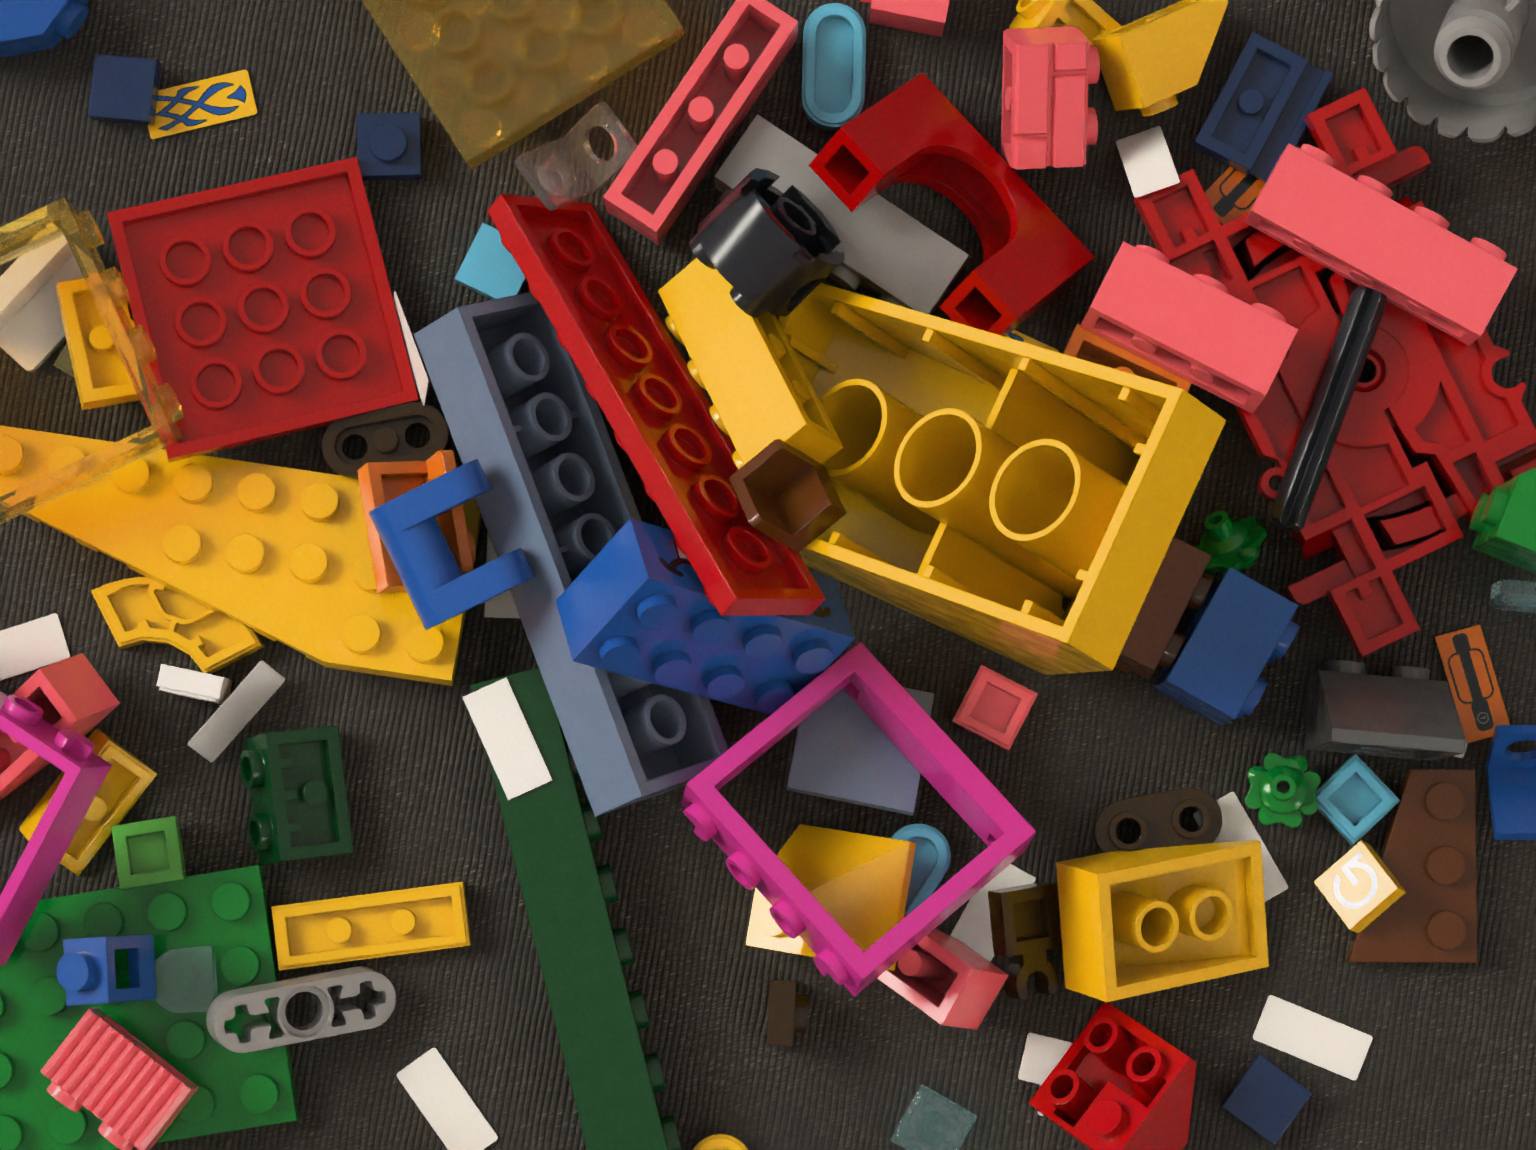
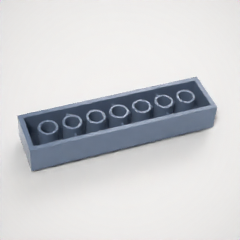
[414,292,728,817]

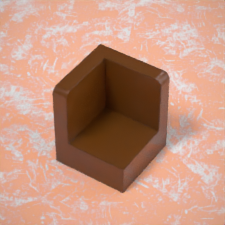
[729,439,847,553]

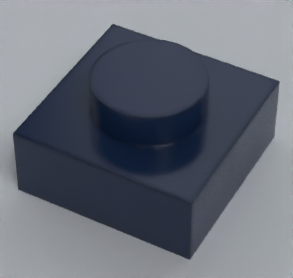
[357,112,423,181]

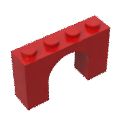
[808,72,1095,337]

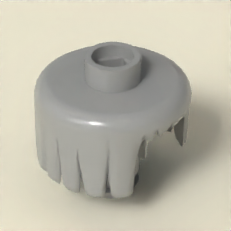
[1369,0,1536,143]

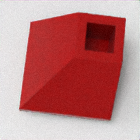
[1028,1002,1197,1150]

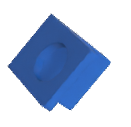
[1484,725,1536,840]

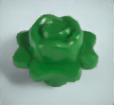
[1197,511,1267,574]
[1245,753,1321,828]

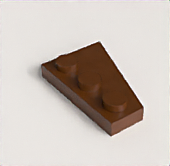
[1345,769,1477,963]

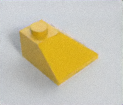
[746,824,916,971]

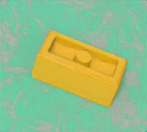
[19,729,157,876]

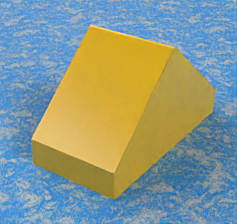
[778,283,1226,675]

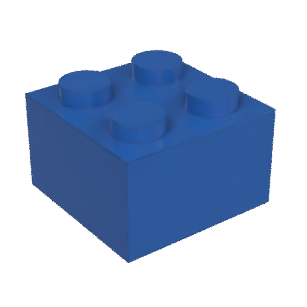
[1154,567,1300,726]

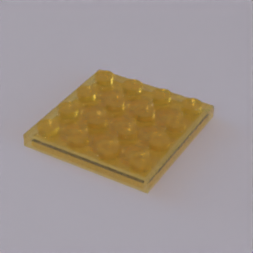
[361,0,686,170]

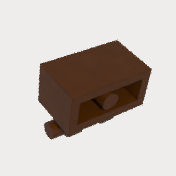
[1113,537,1214,679]

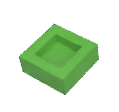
[111,816,187,891]

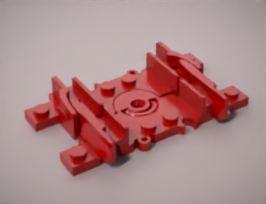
[1133,87,1536,658]

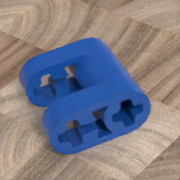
[368,459,535,630]

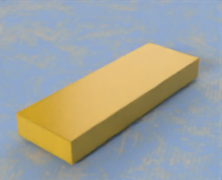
[271,882,472,971]

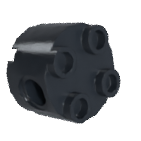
[689,168,845,318]

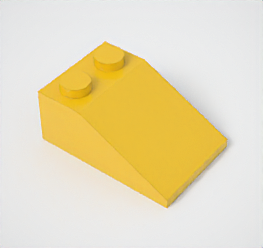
[1056,840,1269,1002]

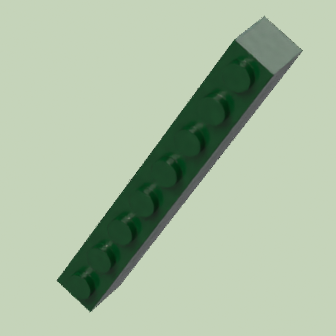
[469,667,683,1150]

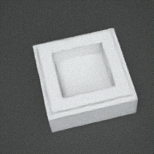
[156,664,233,704]

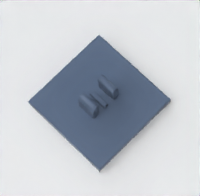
[786,671,934,816]

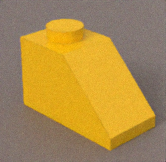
[1090,0,1228,117]

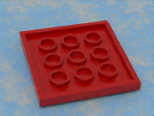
[107,157,419,462]

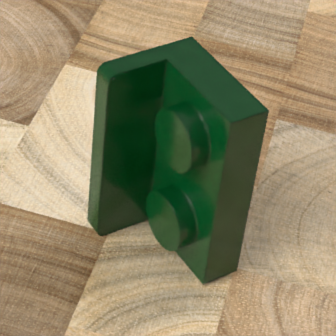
[240,725,354,866]

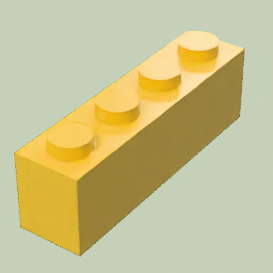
[658,258,843,469]

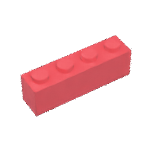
[603,0,798,245]
[1244,143,1518,346]

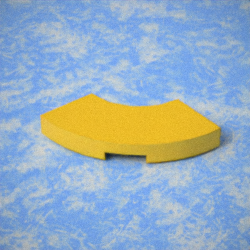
[91,577,264,674]

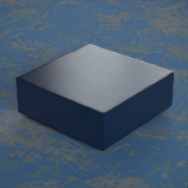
[87,54,162,126]
[1220,1054,1312,1145]

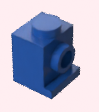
[56,934,157,1006]

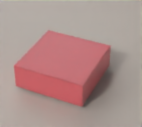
[951,665,1038,751]

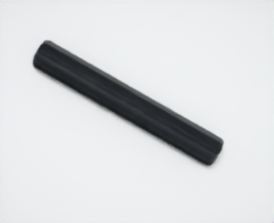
[1269,286,1388,532]

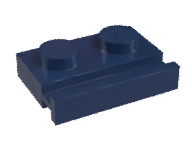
[1192,32,1334,182]

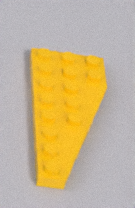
[0,425,482,686]

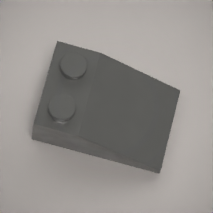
[1304,660,1466,761]

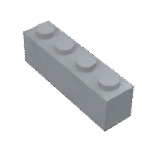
[714,114,969,315]

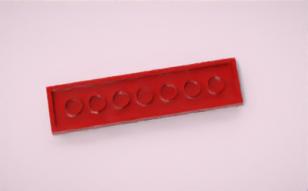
[487,194,826,616]

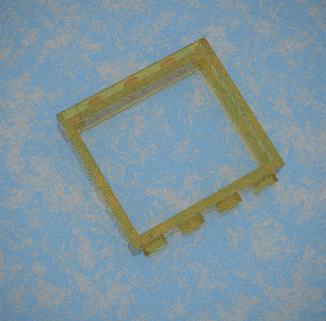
[0,197,184,524]

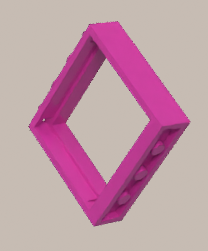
[681,642,1036,997]
[0,691,112,966]

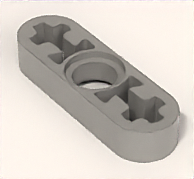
[206,966,396,1053]

